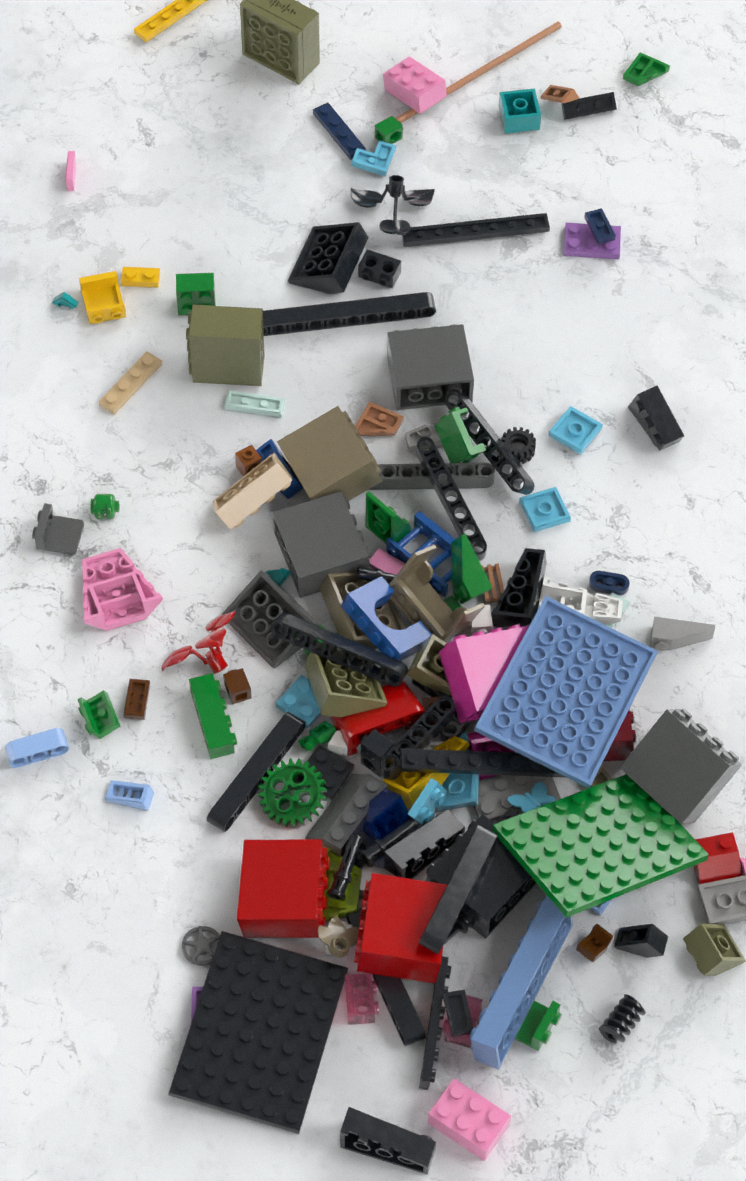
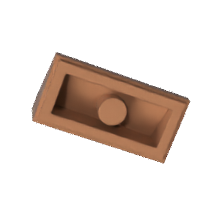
[540,85,579,103]

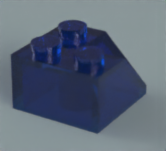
[362,788,410,840]

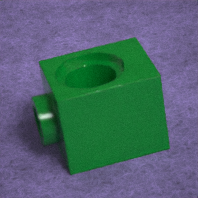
[374,116,403,144]

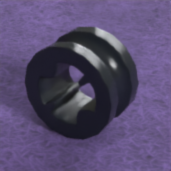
[455,912,473,934]

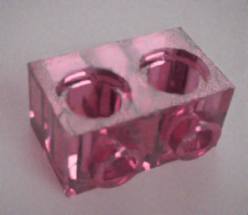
[345,973,379,1025]

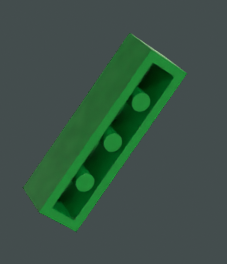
[189,673,237,759]

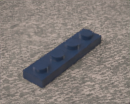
[313,102,366,160]

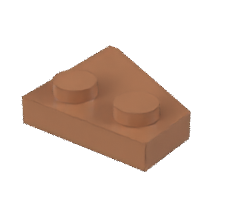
[355,401,404,436]

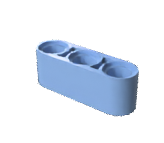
[5,728,69,768]

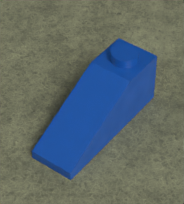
[256,439,304,499]

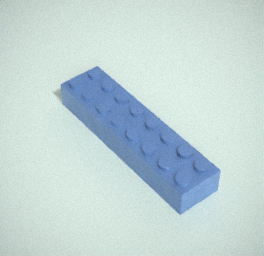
[470,895,573,1070]

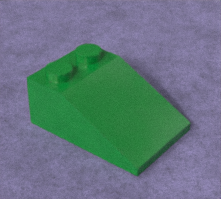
[365,491,411,544]
[451,534,493,604]

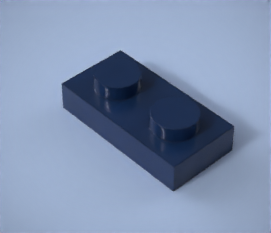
[584,208,616,245]

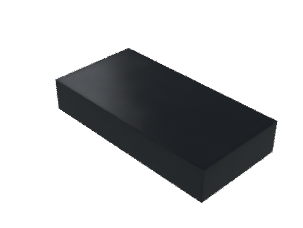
[443,989,474,1037]

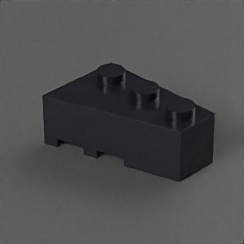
[628,385,684,451]

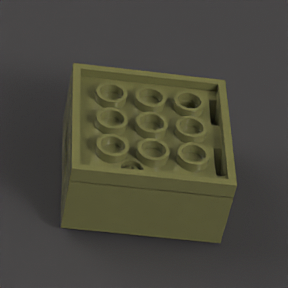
[240,0,320,85]

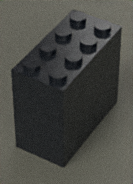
[426,814,536,939]

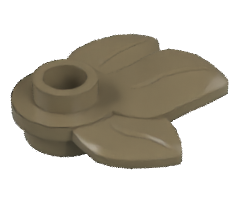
[318,916,359,958]

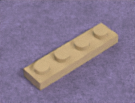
[99,351,162,415]

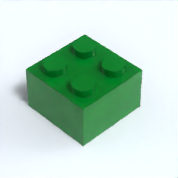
[176,273,216,316]

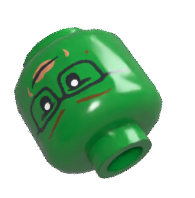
[90,494,120,519]

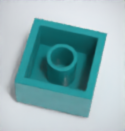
[499,88,541,133]

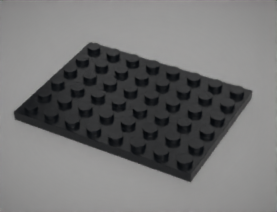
[168,931,348,1134]

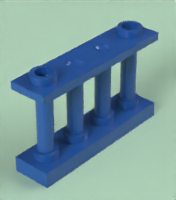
[386,511,478,598]

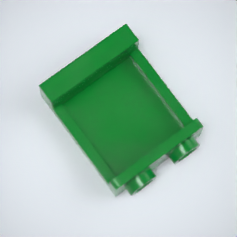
[434,407,486,463]

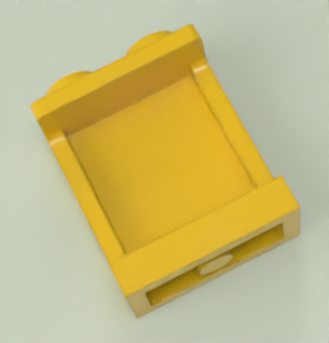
[79,271,126,324]

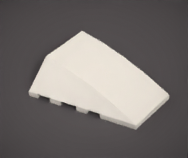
[538,577,623,624]

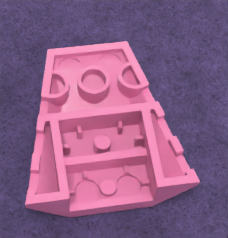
[82,548,163,631]

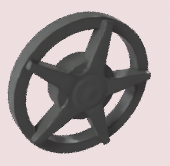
[182,926,220,966]

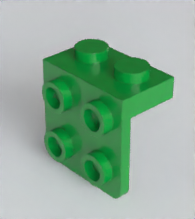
[515,1001,562,1051]

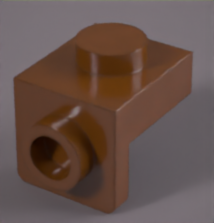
[575,924,613,962]

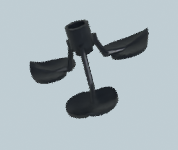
[350,175,435,235]

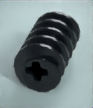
[599,994,646,1043]

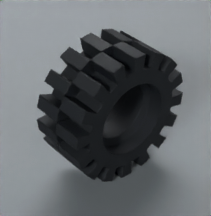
[501,427,536,464]

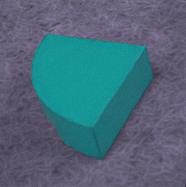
[52,292,79,309]
[265,568,290,585]

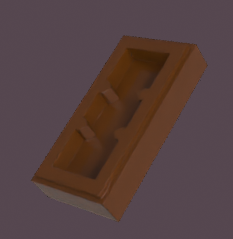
[124,679,150,720]

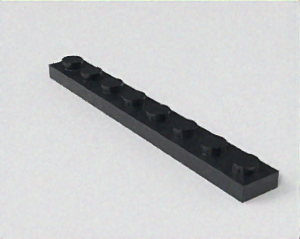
[401,213,550,247]
[400,748,565,777]

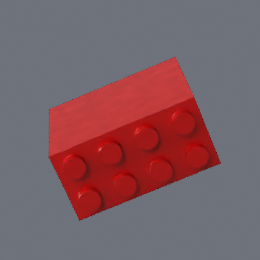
[237,839,330,938]
[354,873,447,984]

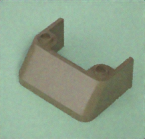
[389,545,485,642]

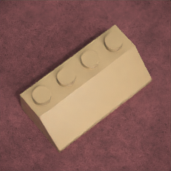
[213,453,292,529]

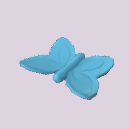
[507,782,555,813]

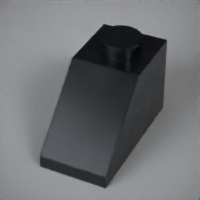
[614,924,669,958]

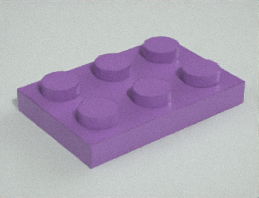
[564,223,621,259]

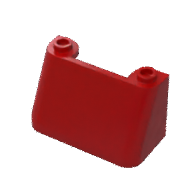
[330,681,425,757]

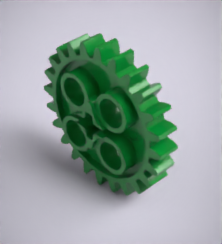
[258,758,327,828]

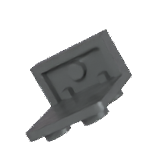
[32,503,84,555]

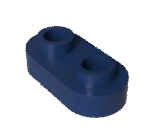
[589,570,630,595]

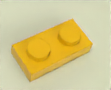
[121,267,160,288]

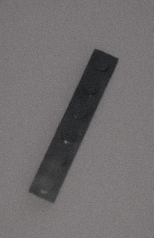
[419,956,452,1090]

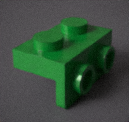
[77,690,121,739]

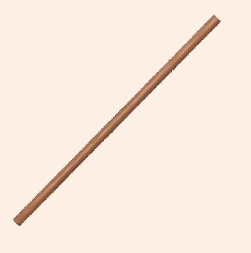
[395,21,562,123]

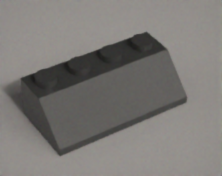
[305,774,388,858]

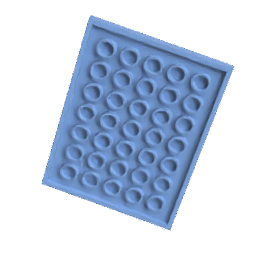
[474,596,658,788]

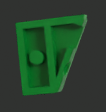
[623,52,670,86]

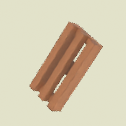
[482,563,504,603]

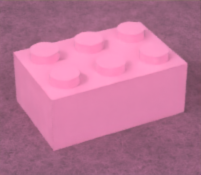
[383,57,447,114]
[428,1078,511,1161]

